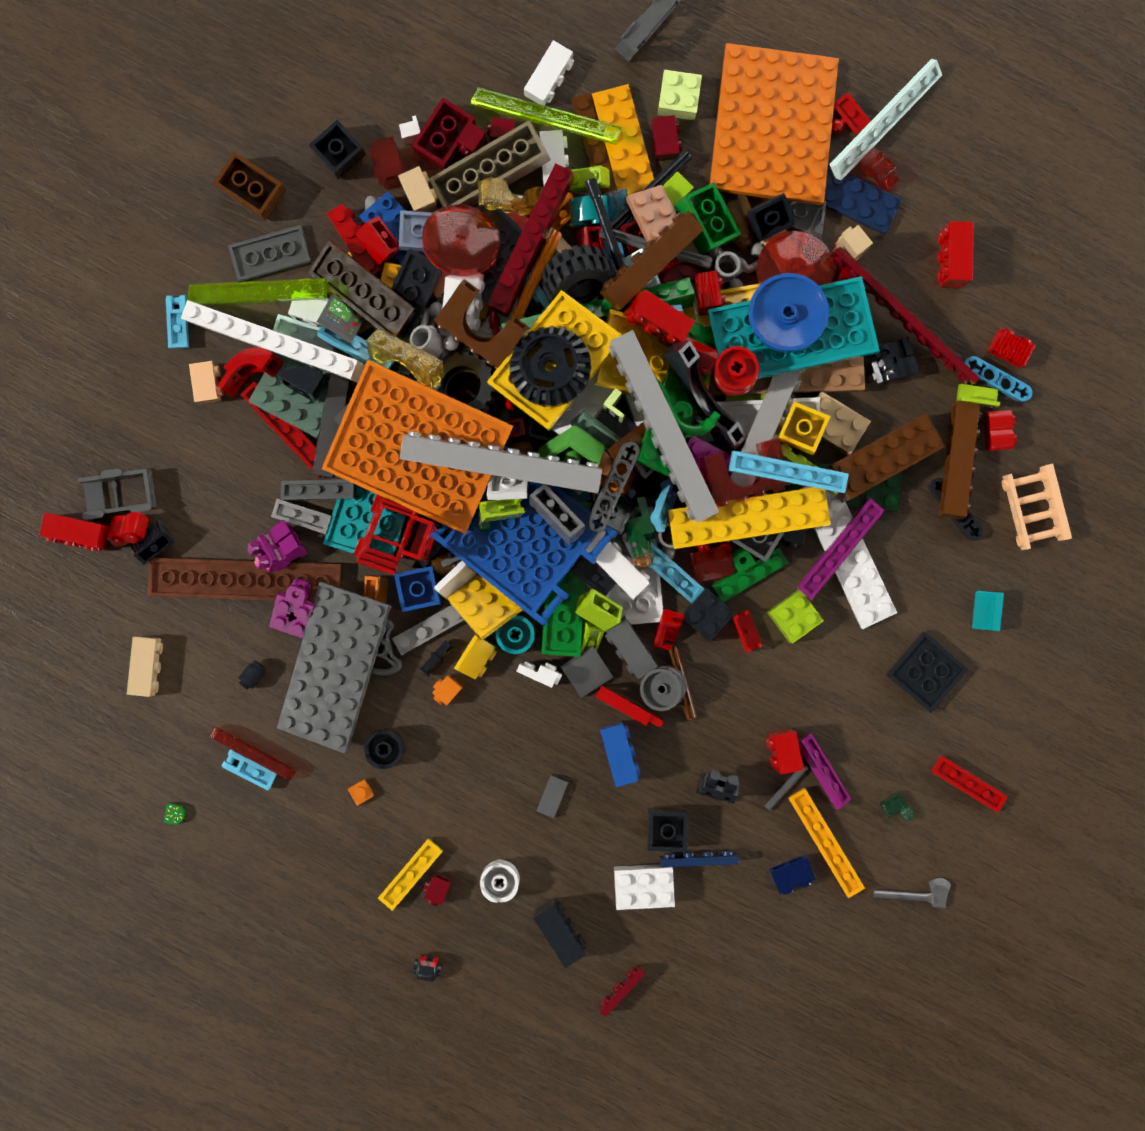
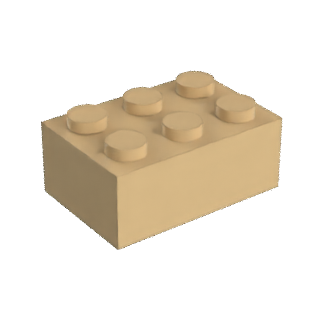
[817,391,871,456]

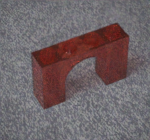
[699,438,790,507]

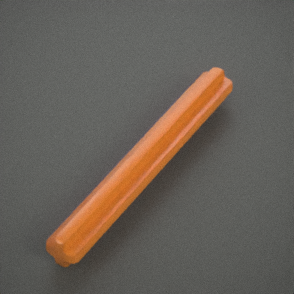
[511,230,562,319]

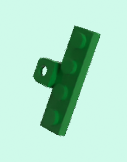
[712,546,788,602]

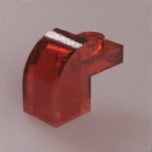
[858,148,900,192]

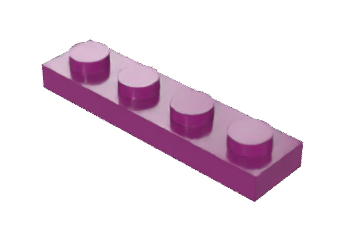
[798,733,851,810]

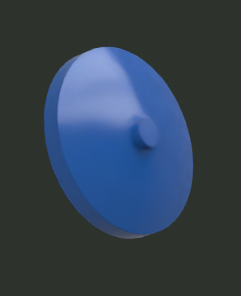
[748,273,829,353]

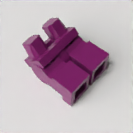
[247,520,307,573]

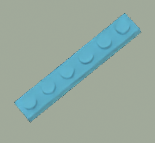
[728,451,849,493]

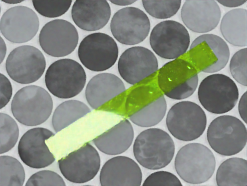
[471,87,622,145]
[188,278,328,305]

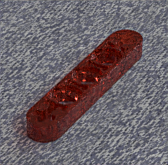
[209,726,296,780]

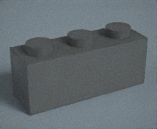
[529,484,585,546]
[605,616,657,679]

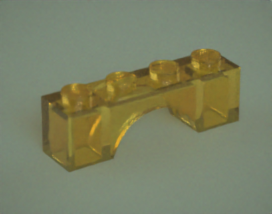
[478,177,543,215]
[366,328,444,389]

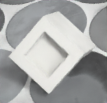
[399,115,420,145]

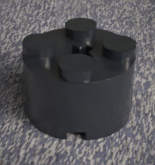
[364,728,406,769]

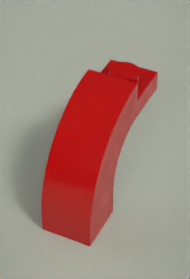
[217,347,284,397]

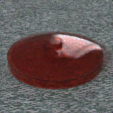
[422,204,501,276]
[756,231,834,286]

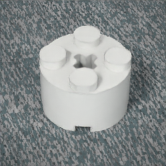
[480,859,520,903]

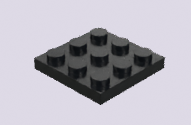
[886,631,968,713]

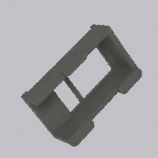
[615,0,681,62]
[78,469,157,520]

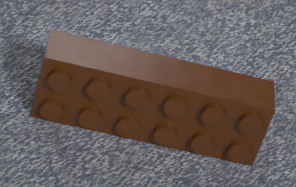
[825,413,945,503]

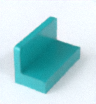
[972,591,1004,631]

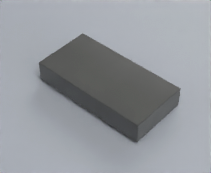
[536,775,568,818]

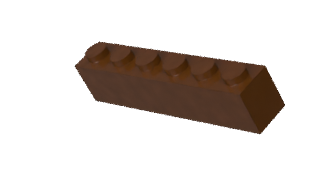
[600,211,704,310]
[939,400,982,520]

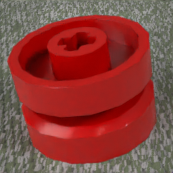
[714,346,759,396]

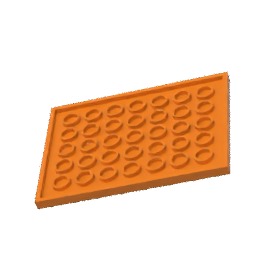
[709,43,839,205]
[322,360,514,534]

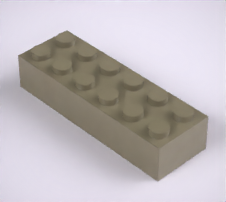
[429,120,551,217]

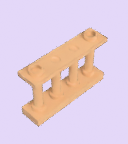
[1002,464,1072,550]

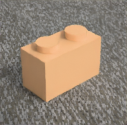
[189,361,224,405]

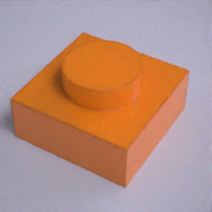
[348,779,374,806]

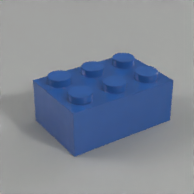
[600,721,641,787]

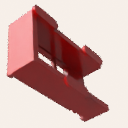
[354,494,418,575]
[401,511,440,562]

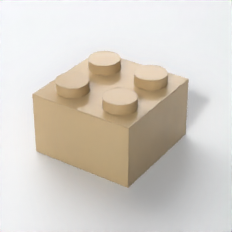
[398,166,440,213]

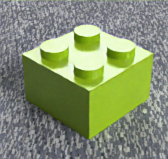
[767,590,824,644]

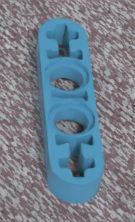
[964,356,1032,402]

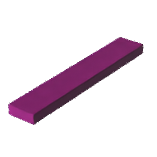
[796,498,885,600]

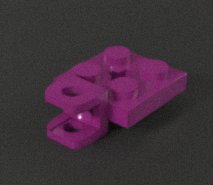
[269,578,315,638]

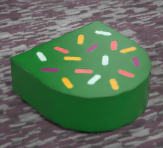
[163,803,186,824]

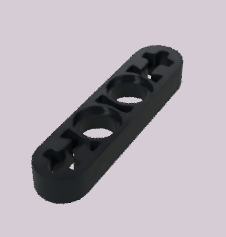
[929,478,983,541]

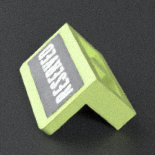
[603,388,625,423]

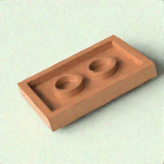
[626,185,676,242]

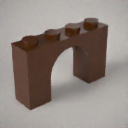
[434,279,529,368]

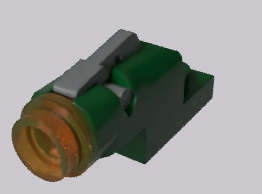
[622,496,655,568]

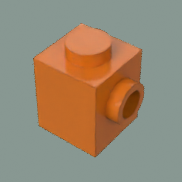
[432,675,463,706]

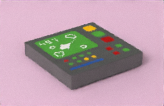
[316,294,364,343]

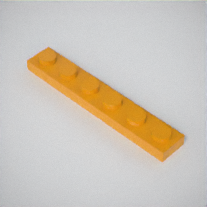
[788,788,865,898]

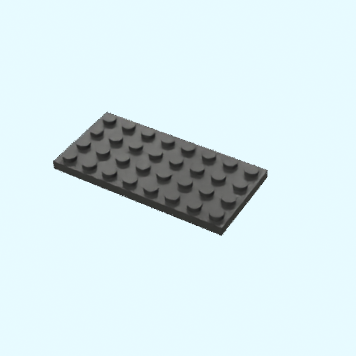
[277,582,391,754]

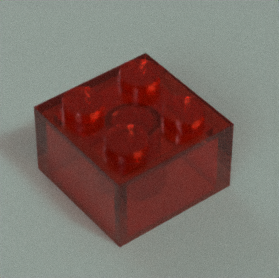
[369,136,404,190]

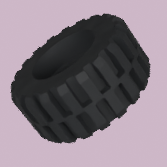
[541,245,617,305]
[429,351,503,415]

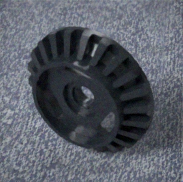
[509,326,592,407]

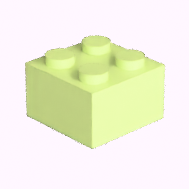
[657,70,702,120]

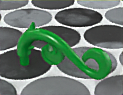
[656,379,721,439]

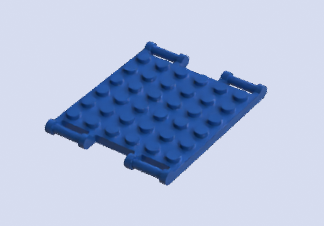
[431,446,618,627]

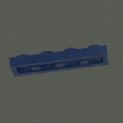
[660,850,739,867]

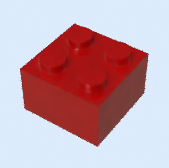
[766,728,804,775]

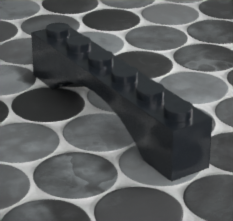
[663,340,747,450]

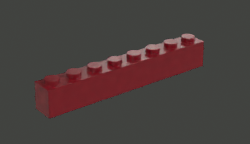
[488,163,575,318]

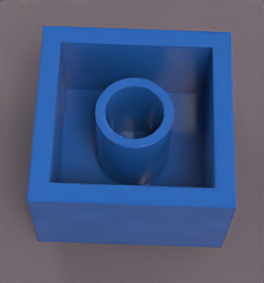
[394,566,442,612]

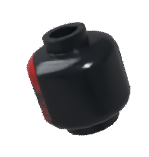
[413,954,442,982]

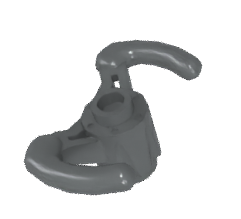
[371,619,402,676]

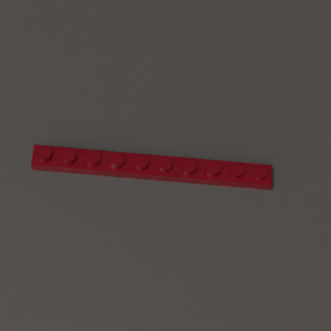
[831,247,980,385]

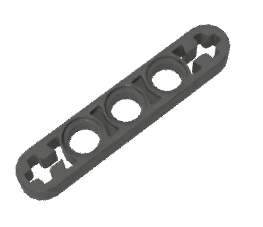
[587,442,640,532]

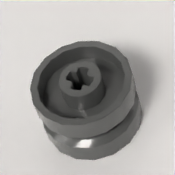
[640,665,687,711]

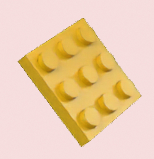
[447,574,523,640]

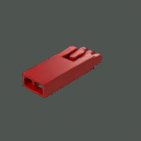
[595,685,663,727]

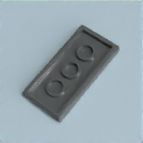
[228,225,312,283]

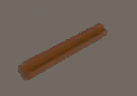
[668,646,697,720]

